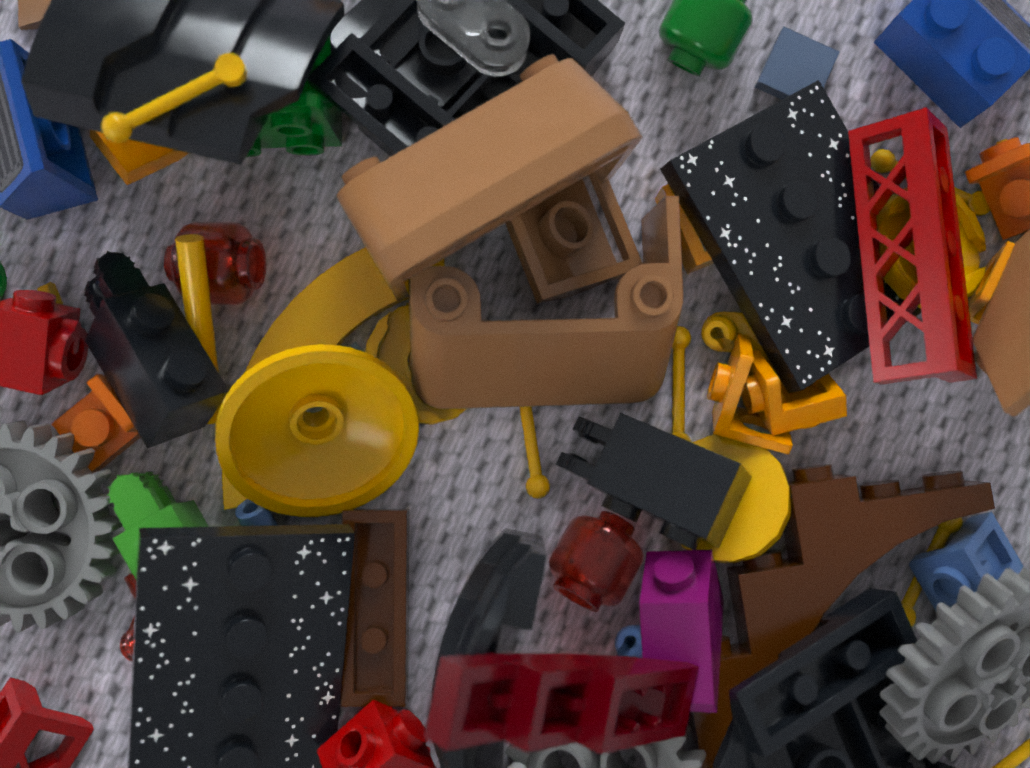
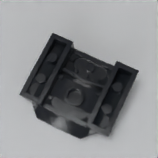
[21,0,345,165]
[307,0,625,156]
[431,528,547,768]
[713,588,956,768]

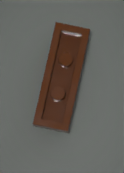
[340,509,409,707]

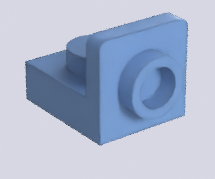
[909,511,1024,611]

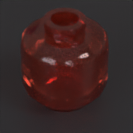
[164,222,267,305]
[549,511,644,612]

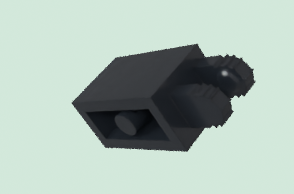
[84,251,229,449]
[556,413,752,550]

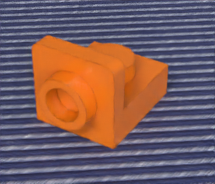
[964,137,1030,240]
[52,374,141,473]

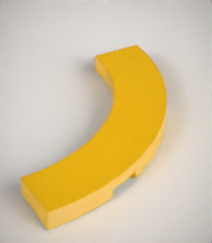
[222,247,446,510]

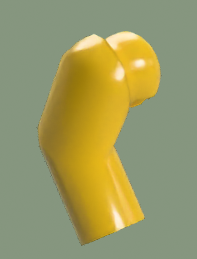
[701,311,776,372]

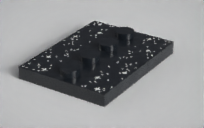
[660,80,921,393]
[127,524,355,768]

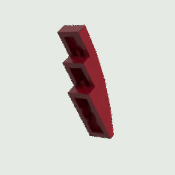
[424,653,699,755]

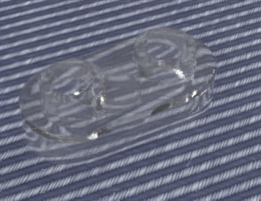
[417,0,530,76]

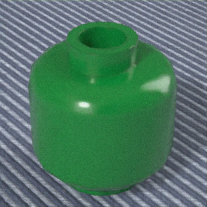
[658,0,753,77]

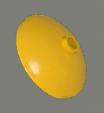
[215,344,419,517]

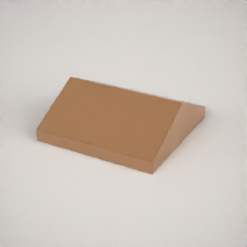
[505,172,643,303]

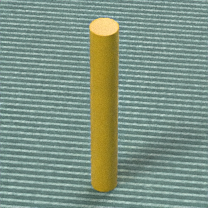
[175,234,222,424]

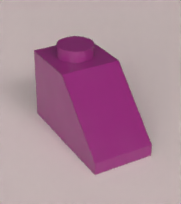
[639,550,724,713]

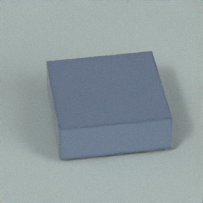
[754,26,840,100]

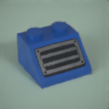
[874,0,1030,128]
[0,39,98,220]

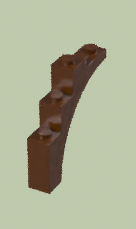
[688,464,995,768]

